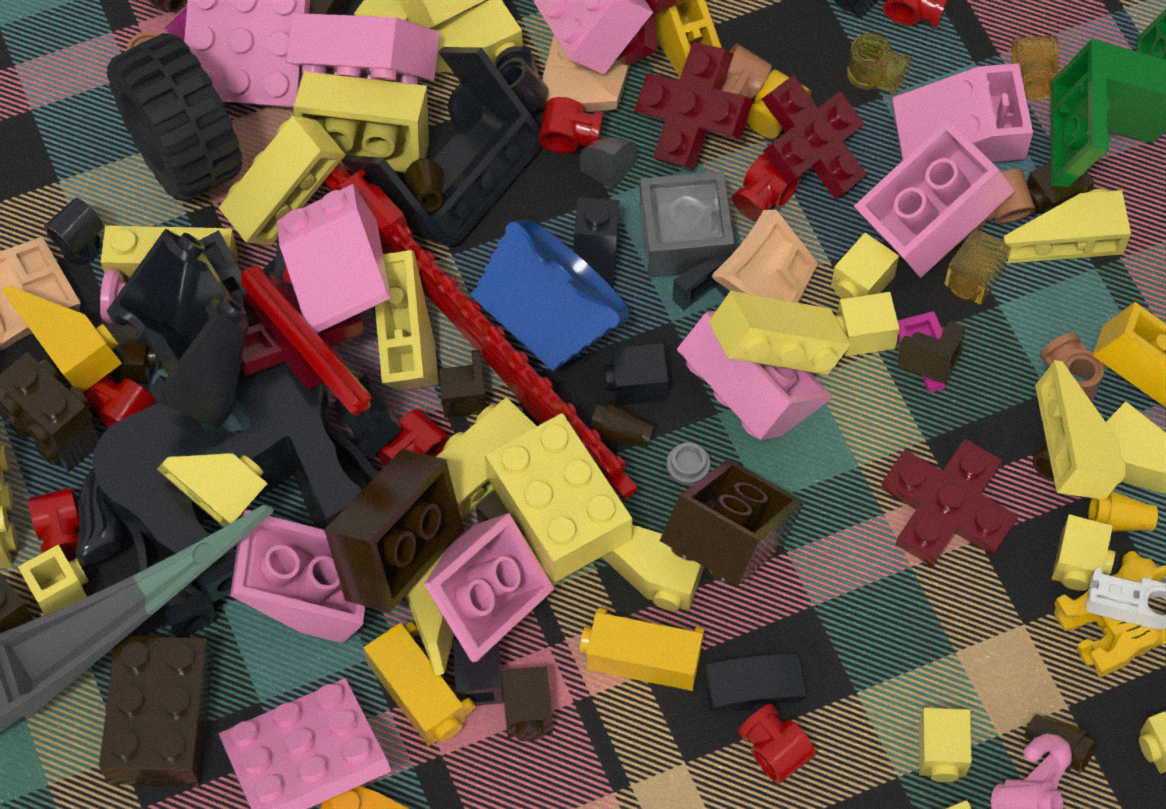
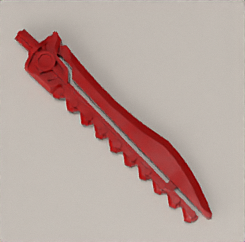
[324,163,638,501]

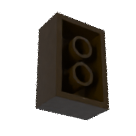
[324,449,464,613]
[659,459,804,586]
[99,636,214,787]

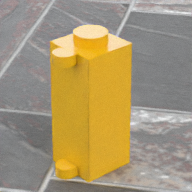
[580,607,705,691]
[363,622,476,747]

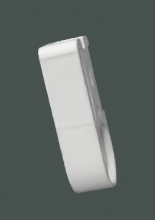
[1085,567,1166,630]

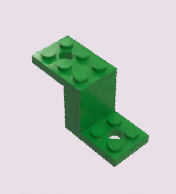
[1051,9,1166,187]

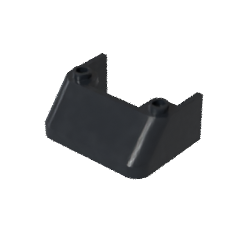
[342,47,541,246]

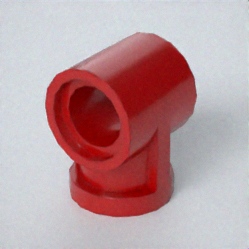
[883,0,948,29]
[538,97,604,154]
[732,153,801,222]
[82,374,157,428]
[376,408,450,466]
[28,487,79,559]
[738,704,816,784]

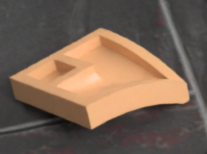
[540,36,631,112]
[712,210,818,303]
[0,237,81,351]

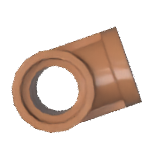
[722,43,772,99]
[976,169,1036,228]
[1040,332,1104,402]

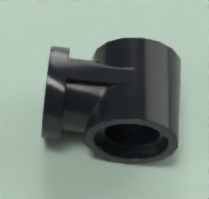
[495,46,548,113]
[44,197,104,265]

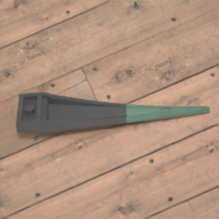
[0,505,274,732]

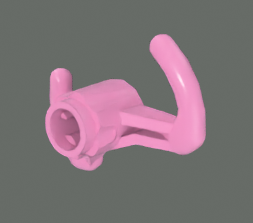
[991,734,1072,809]

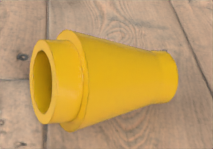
[1088,491,1158,532]

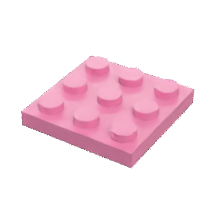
[184,0,310,108]
[219,678,391,809]

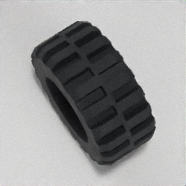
[106,33,243,201]

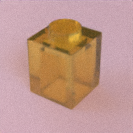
[944,228,1012,305]

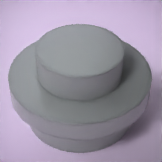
[667,442,710,485]

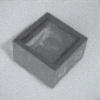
[639,171,734,276]

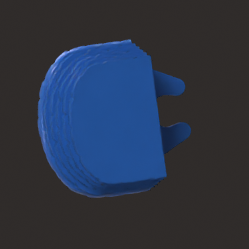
[470,220,630,371]

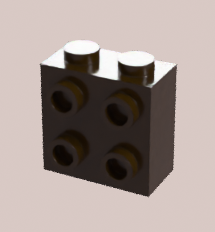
[0,352,99,472]

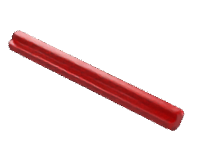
[240,266,371,415]

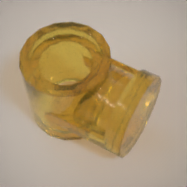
[847,33,913,95]
[1011,36,1059,100]

